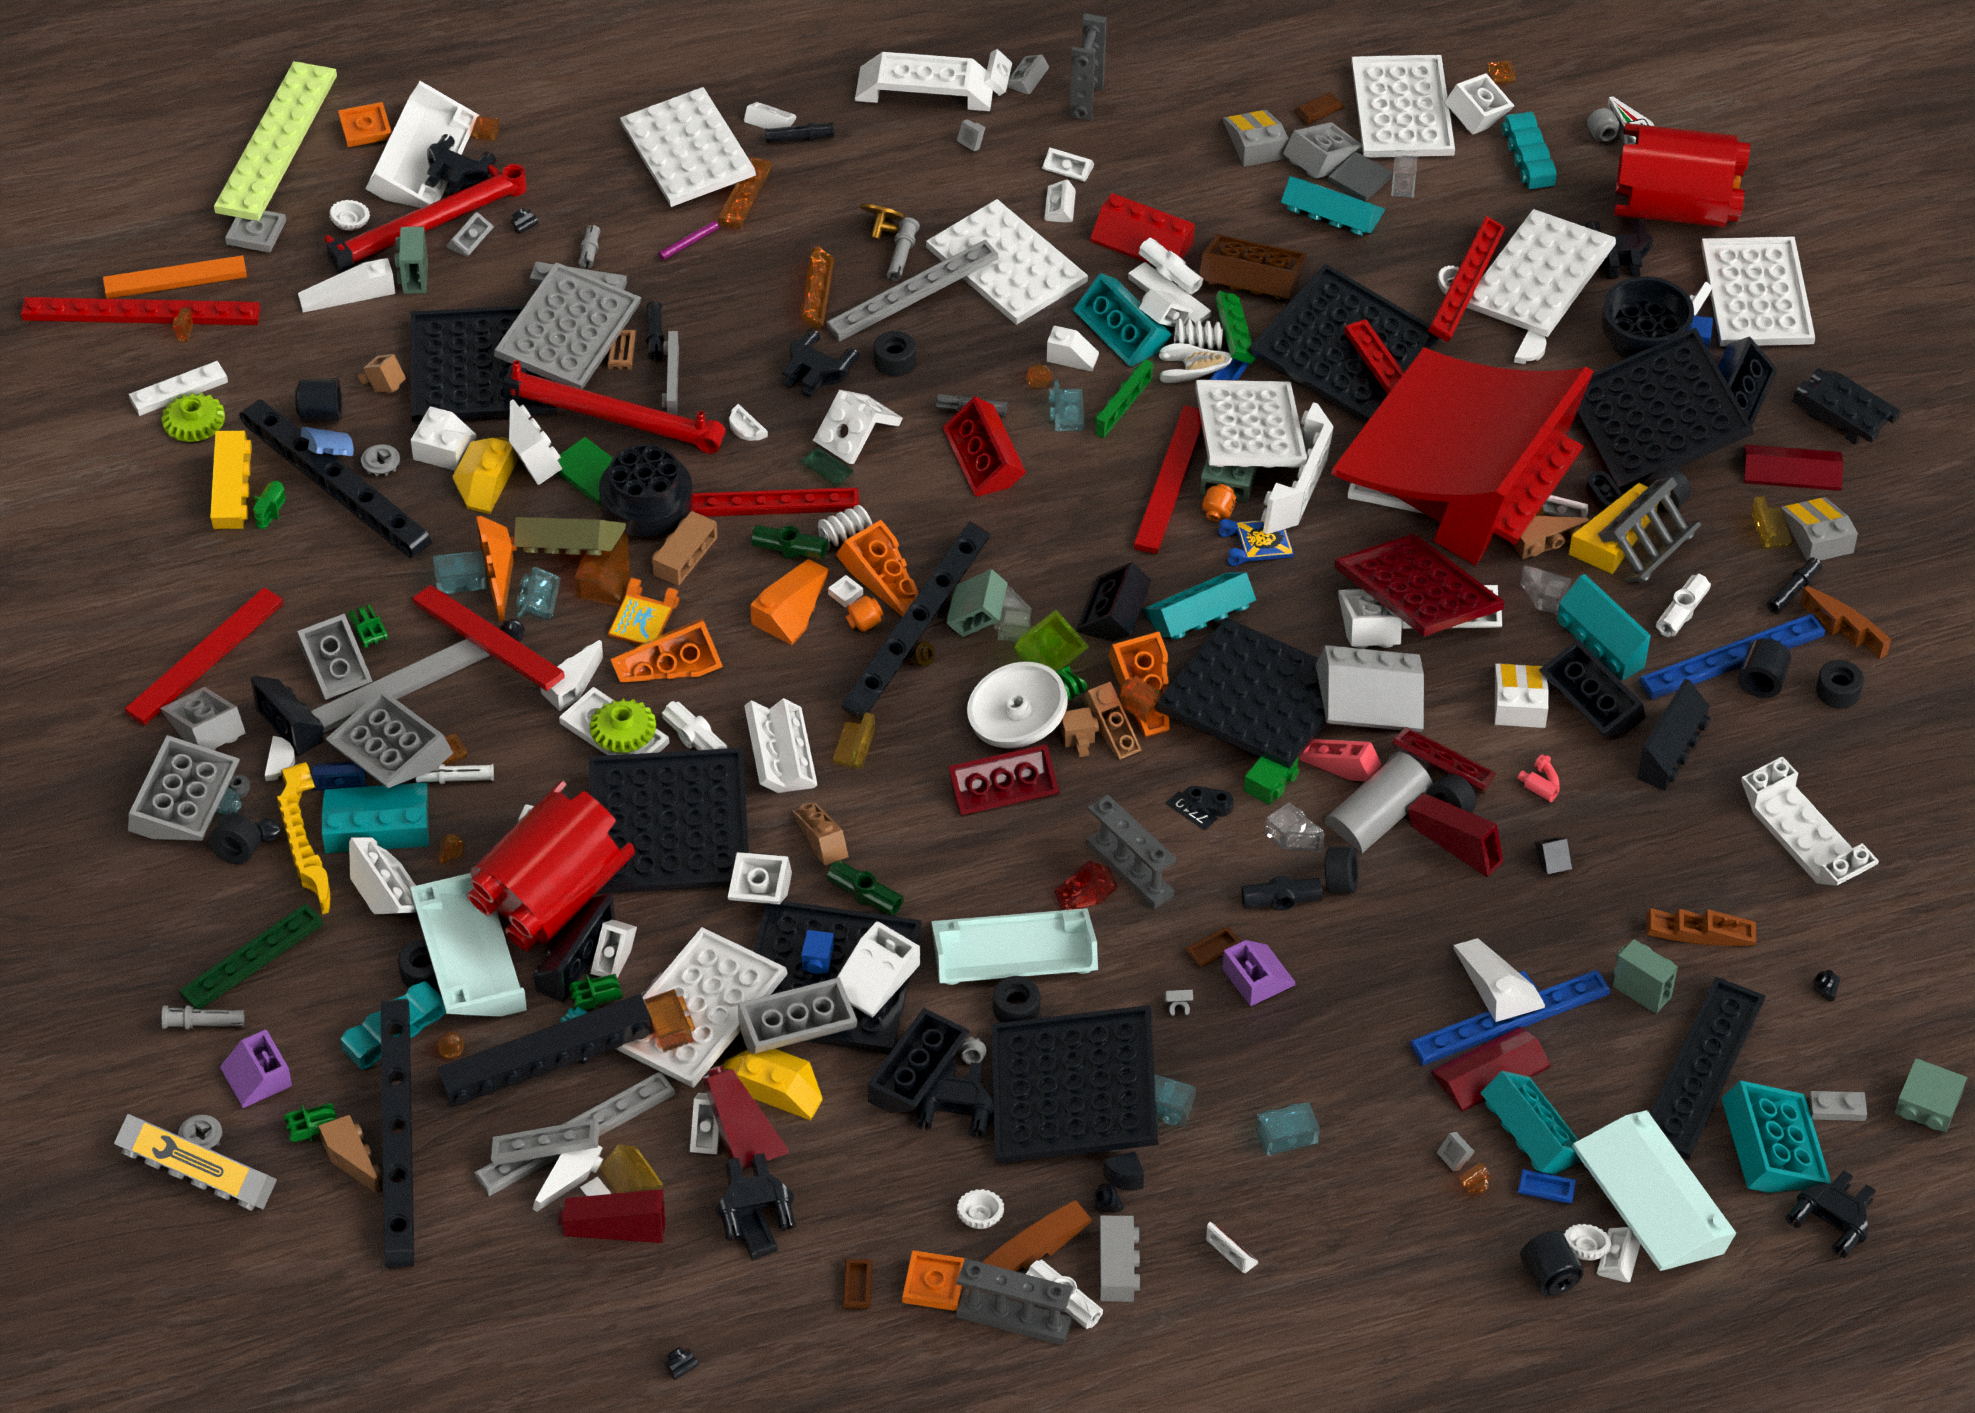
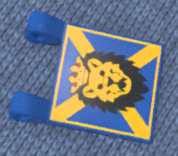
[1218,519,1294,566]

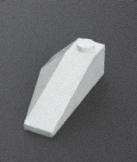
[298,258,395,312]
[1454,938,1545,1022]

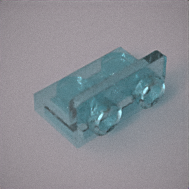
[1049,380,1084,431]
[515,566,561,620]

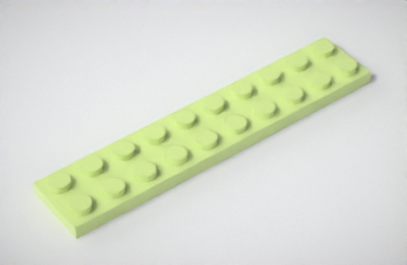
[214,61,337,221]

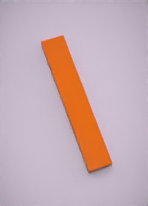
[103,255,247,299]

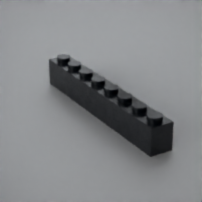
[438,994,655,1107]

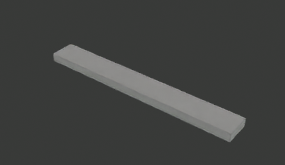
[826,239,999,342]
[311,639,491,733]
[474,1072,675,1196]

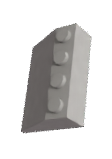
[1316,645,1424,732]
[326,689,453,788]
[128,735,240,840]

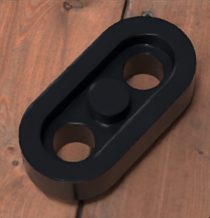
[1586,471,1623,510]
[1182,786,1234,817]

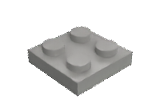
[225,211,286,253]

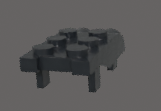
[1792,368,1901,445]

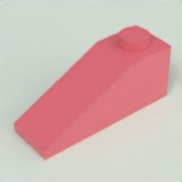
[1299,739,1382,781]

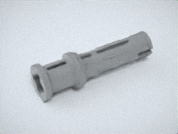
[887,217,920,281]
[162,1005,245,1030]

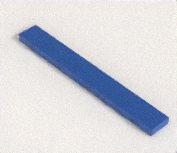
[1639,613,1825,700]
[1410,970,1610,1066]

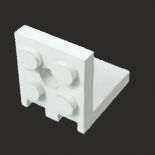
[813,390,903,464]

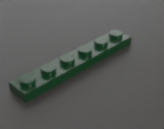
[179,903,323,1010]

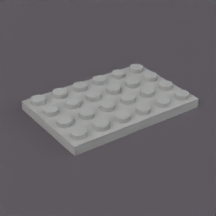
[494,262,641,389]

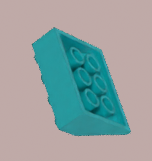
[322,782,429,854]
[1721,1080,1831,1193]

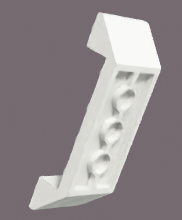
[855,52,993,111]
[1261,402,1333,534]
[1741,756,1879,886]

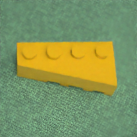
[210,431,252,529]
[1569,483,1659,574]

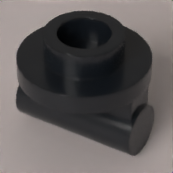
[510,208,538,234]
[1813,970,1840,1002]
[1094,1183,1124,1212]
[665,1347,699,1380]

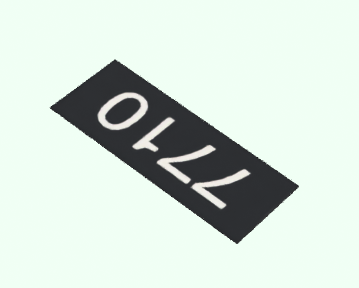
[1166,791,1218,830]

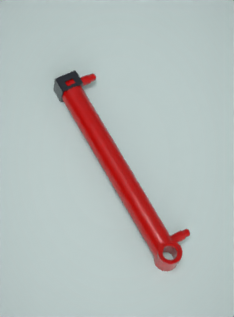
[324,164,527,274]
[503,360,726,454]

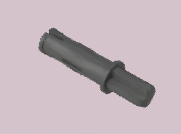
[936,394,1008,416]

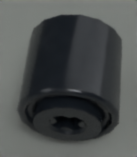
[295,378,343,423]
[1737,638,1792,698]
[1520,1230,1584,1296]

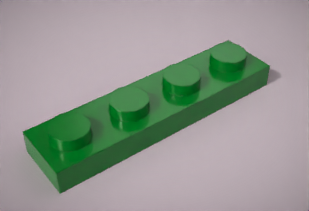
[1215,291,1255,364]
[1094,359,1153,438]

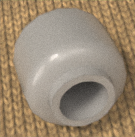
[1587,108,1620,142]

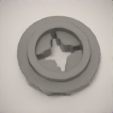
[361,444,400,477]
[178,1115,223,1150]

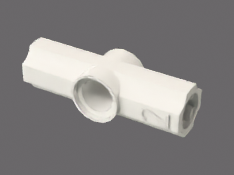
[1138,238,1203,295]
[1656,573,1711,638]
[662,701,727,750]
[1026,1259,1103,1329]

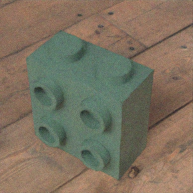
[395,227,428,294]
[1200,456,1258,503]
[946,569,1008,637]
[1613,939,1678,1014]
[1894,1058,1967,1133]

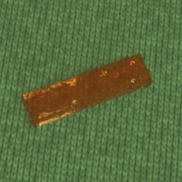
[718,156,772,229]
[800,246,834,330]

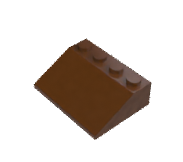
[1199,234,1307,300]

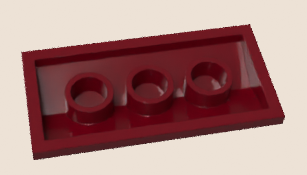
[1744,444,1843,491]
[1392,727,1497,794]
[948,744,1060,816]
[1431,1027,1551,1112]

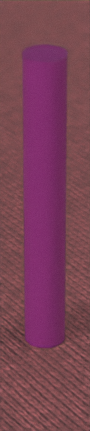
[658,221,719,260]

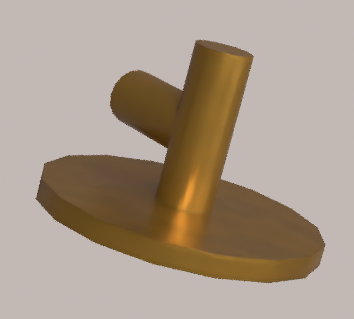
[860,203,905,239]

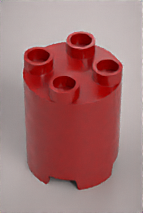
[1613,123,1750,228]
[467,780,635,952]

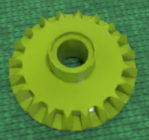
[161,392,225,442]
[589,697,656,753]

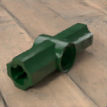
[751,525,828,559]
[827,860,904,916]

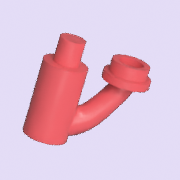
[1517,754,1560,802]

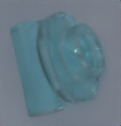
[216,787,242,816]

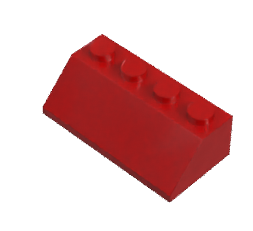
[1090,193,1195,265]
[943,396,1026,496]

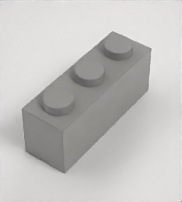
[1100,1216,1140,1302]

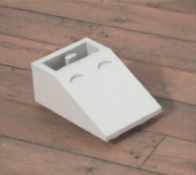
[509,399,562,485]
[837,921,920,1018]

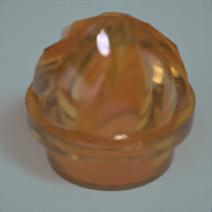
[437,1031,465,1059]

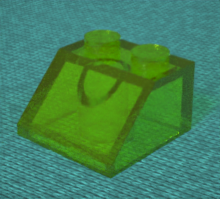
[1014,610,1089,672]

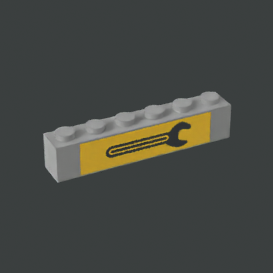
[114,1114,277,1211]

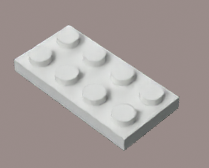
[559,687,669,755]

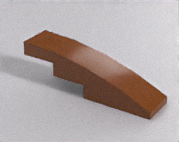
[1800,586,1891,659]
[1646,908,1756,946]
[982,1200,1092,1272]

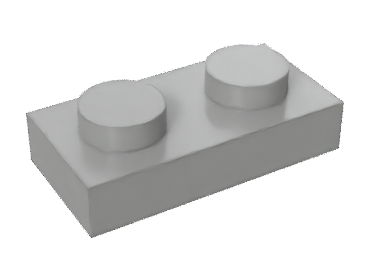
[1809,1091,1867,1121]

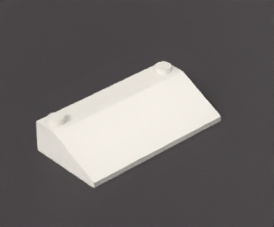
[365,81,479,208]

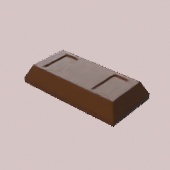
[1294,92,1344,125]
[1185,925,1242,968]
[842,1259,873,1309]

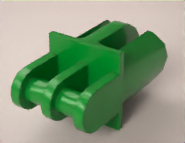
[253,481,286,529]
[348,604,388,648]
[1056,665,1087,701]
[568,974,623,1010]
[283,1103,337,1142]

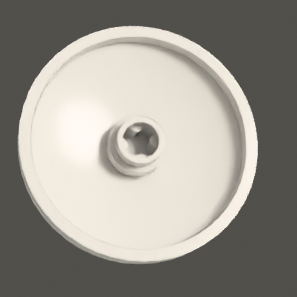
[967,662,1068,748]

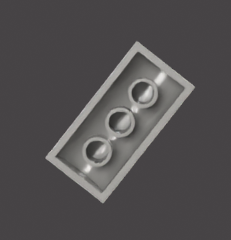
[1325,752,1433,854]
[738,977,857,1054]

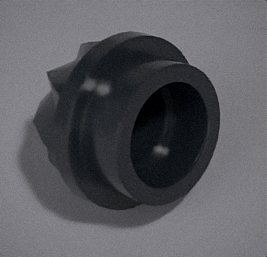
[500,618,525,642]
[255,818,281,844]

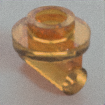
[1027,364,1053,388]
[438,833,465,863]
[1459,1162,1492,1194]

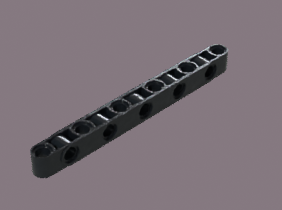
[239,399,432,558]
[841,521,991,721]
[381,999,414,1268]

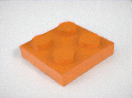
[338,102,392,148]
[902,1250,967,1311]

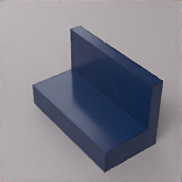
[312,761,367,791]

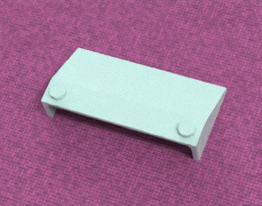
[410,873,527,1017]
[931,908,1098,985]
[1572,1110,1736,1271]

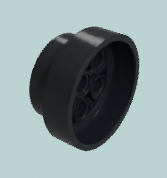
[1601,276,1694,359]
[599,444,693,537]

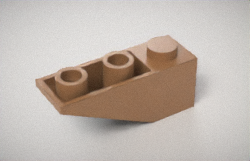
[1511,516,1590,559]
[1081,681,1142,760]
[792,802,849,865]
[319,1115,382,1194]

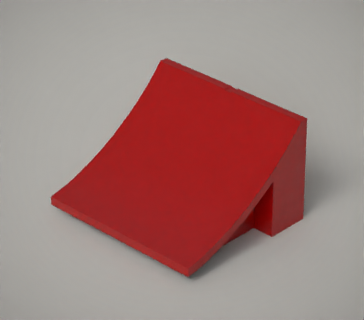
[1331,347,1594,566]

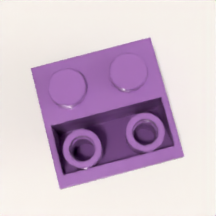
[1222,940,1295,1006]
[220,1030,292,1108]

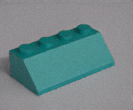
[1281,176,1385,236]
[1073,273,1172,367]
[1142,572,1256,640]
[1557,574,1651,681]
[1481,1071,1581,1174]

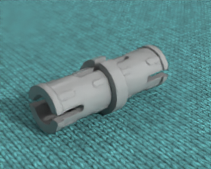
[579,225,600,268]

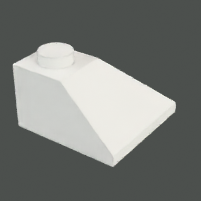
[728,852,792,904]

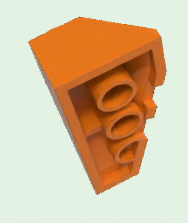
[476,516,517,622]
[836,520,919,617]
[750,559,829,645]
[610,618,723,682]
[1108,632,1170,737]

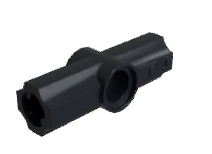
[1241,876,1322,911]

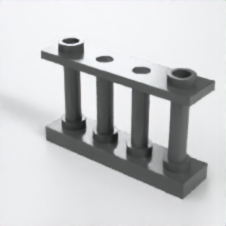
[1070,13,1107,121]
[1598,477,1701,583]
[1087,794,1177,909]
[957,1258,1073,1345]

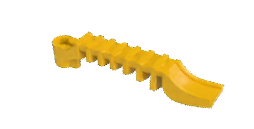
[277,762,331,914]

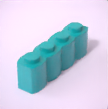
[1501,111,1557,189]
[340,981,446,1070]

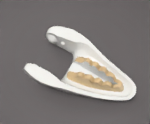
[1159,343,1232,383]

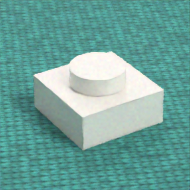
[828,575,863,608]

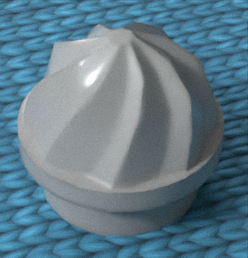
[959,1036,986,1064]

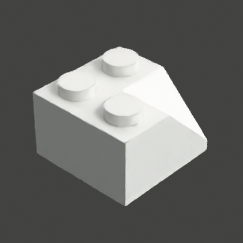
[1445,73,1514,135]
[411,406,477,471]

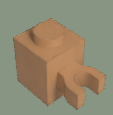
[358,354,406,393]
[1059,707,1099,757]

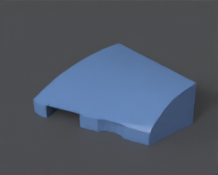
[301,427,354,456]

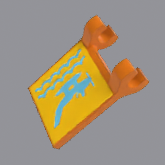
[608,578,679,645]

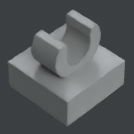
[957,119,986,151]
[1164,990,1193,1016]
[1437,1132,1475,1172]

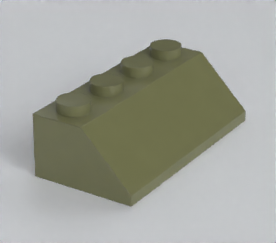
[514,517,626,556]

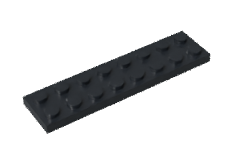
[1650,977,1766,1161]

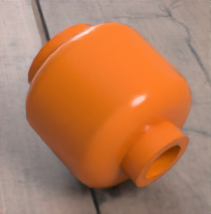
[1201,484,1237,522]
[845,596,884,633]

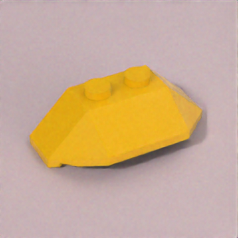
[452,437,519,514]
[723,1049,822,1121]

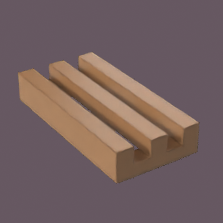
[608,330,636,370]

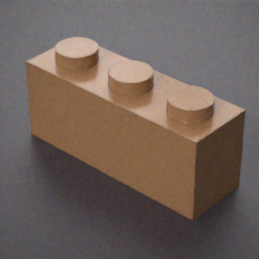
[651,511,717,586]

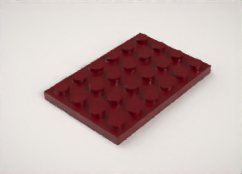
[1334,534,1505,636]

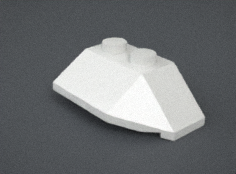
[349,837,417,914]

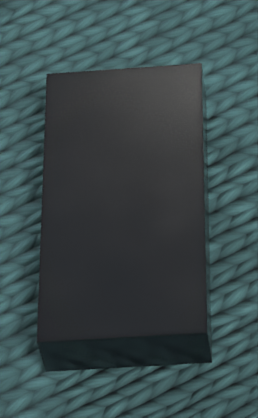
[738,1208,778,1260]

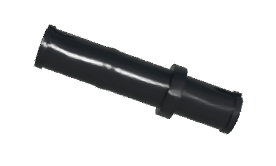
[765,122,834,143]
[646,301,664,361]
[1767,557,1823,614]

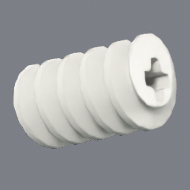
[1174,318,1223,351]
[818,505,872,550]

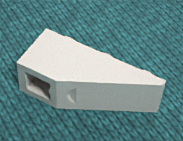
[541,640,603,711]

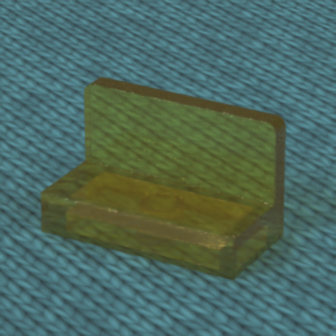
[1751,496,1792,550]
[833,712,875,769]
[600,1144,663,1193]

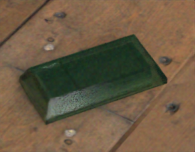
[801,447,853,486]

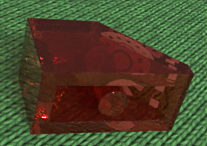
[1054,860,1118,910]

